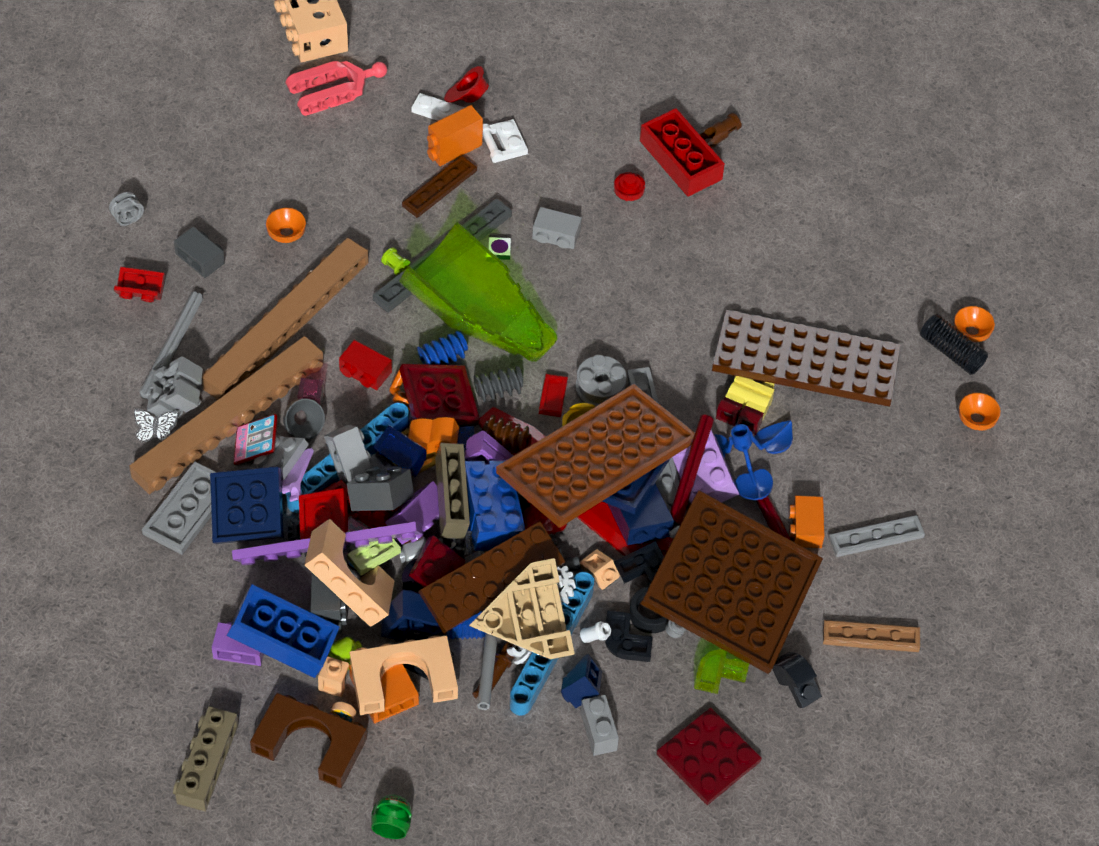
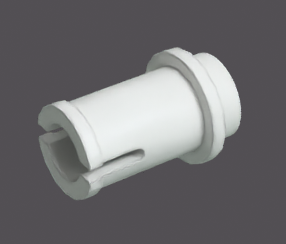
[580,621,611,643]

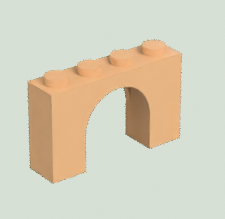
[304,519,394,627]
[350,636,458,715]

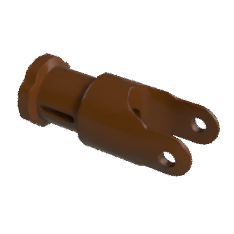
[699,113,742,148]

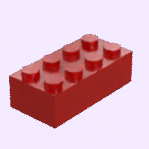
[640,108,725,197]

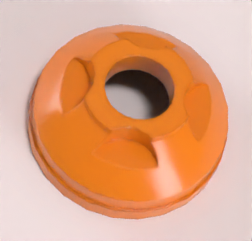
[266,208,306,243]
[954,306,995,342]
[959,393,1001,431]

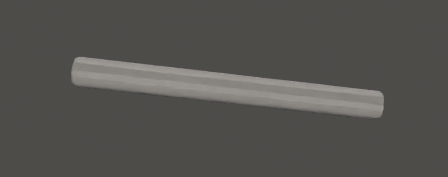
[140,291,203,399]

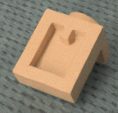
[580,549,620,590]
[318,657,349,697]

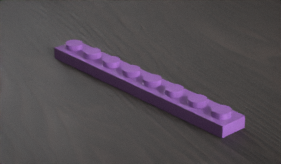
[232,522,423,565]

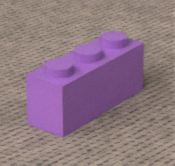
[385,481,439,545]

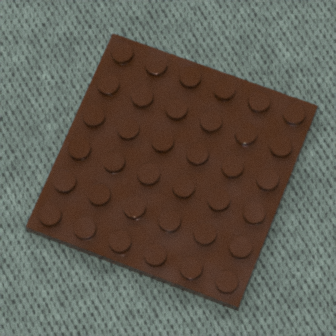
[641,490,823,674]

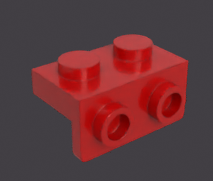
[114,267,165,303]

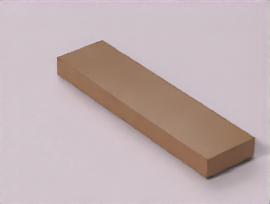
[823,620,920,652]

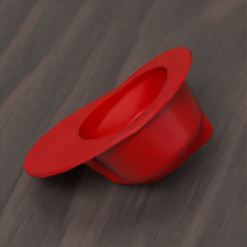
[444,66,489,103]

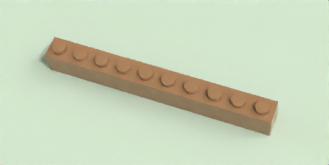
[202,238,368,400]
[129,336,323,495]

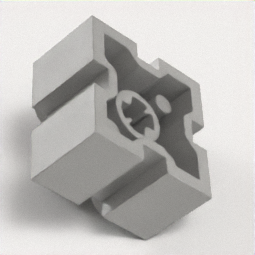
[147,356,203,422]

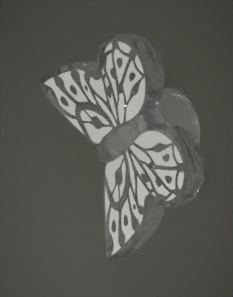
[134,408,179,442]

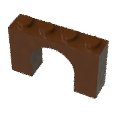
[250,693,367,789]

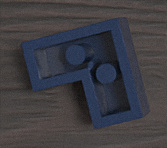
[381,590,442,641]

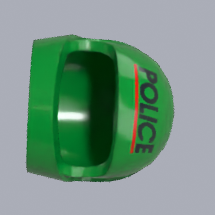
[371,794,412,839]

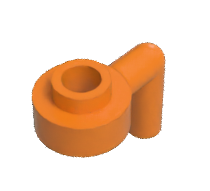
[389,368,410,410]

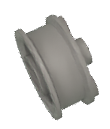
[576,355,627,407]

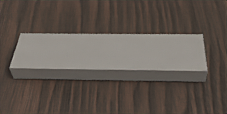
[829,515,925,557]

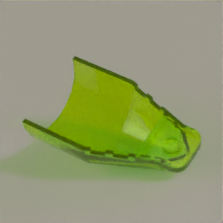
[399,222,557,362]

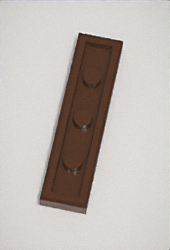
[402,156,477,218]

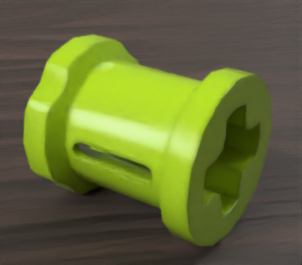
[381,248,410,275]

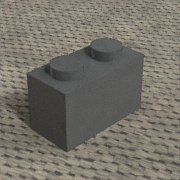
[174,227,225,278]

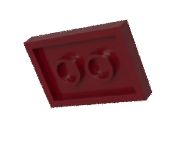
[409,536,465,587]

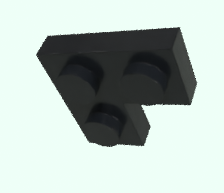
[614,541,664,584]

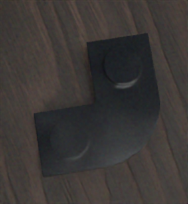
[604,610,653,662]

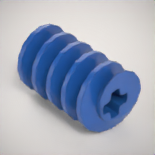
[417,331,468,365]

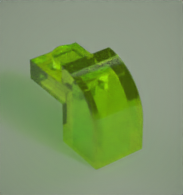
[694,649,749,694]

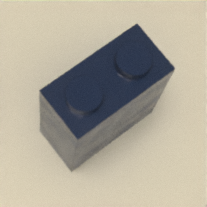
[608,484,674,545]

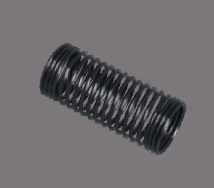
[920,314,988,375]

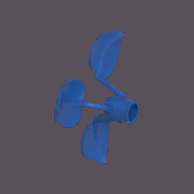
[714,420,793,500]

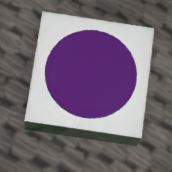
[488,237,511,260]

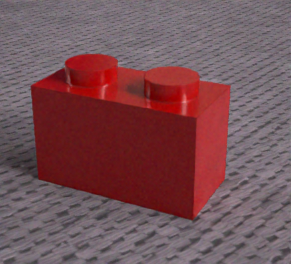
[339,340,392,390]

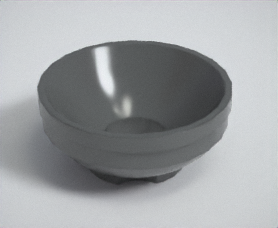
[283,398,325,440]

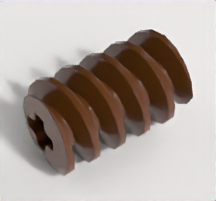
[482,415,532,453]

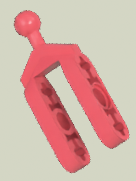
[286,61,388,116]

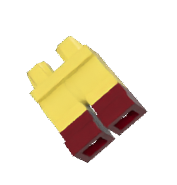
[716,376,775,435]

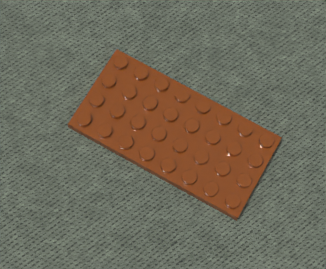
[496,384,695,528]

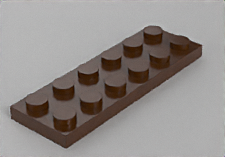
[419,522,565,633]

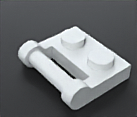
[482,119,528,163]

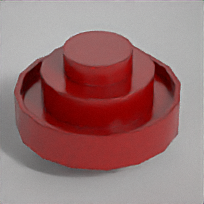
[614,172,645,201]

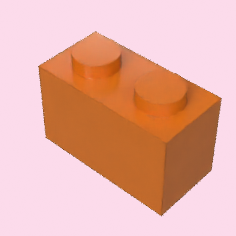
[789,496,824,548]

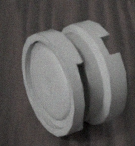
[109,192,144,226]

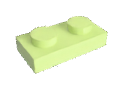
[347,539,401,575]

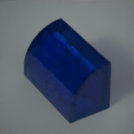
[373,425,427,477]

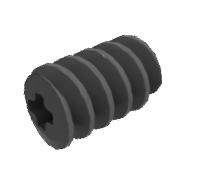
[473,366,523,402]

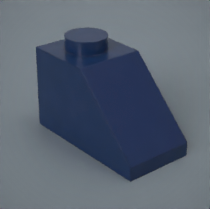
[561,654,602,709]

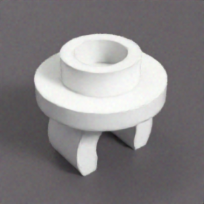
[506,646,532,664]

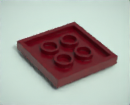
[399,364,480,425]
[656,707,762,805]

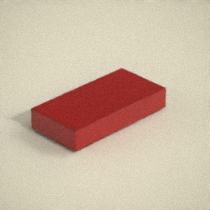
[539,374,568,417]

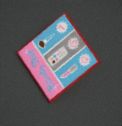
[233,414,277,465]

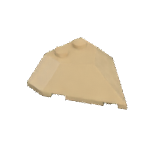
[469,558,575,659]

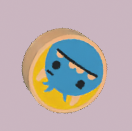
[331,702,356,722]

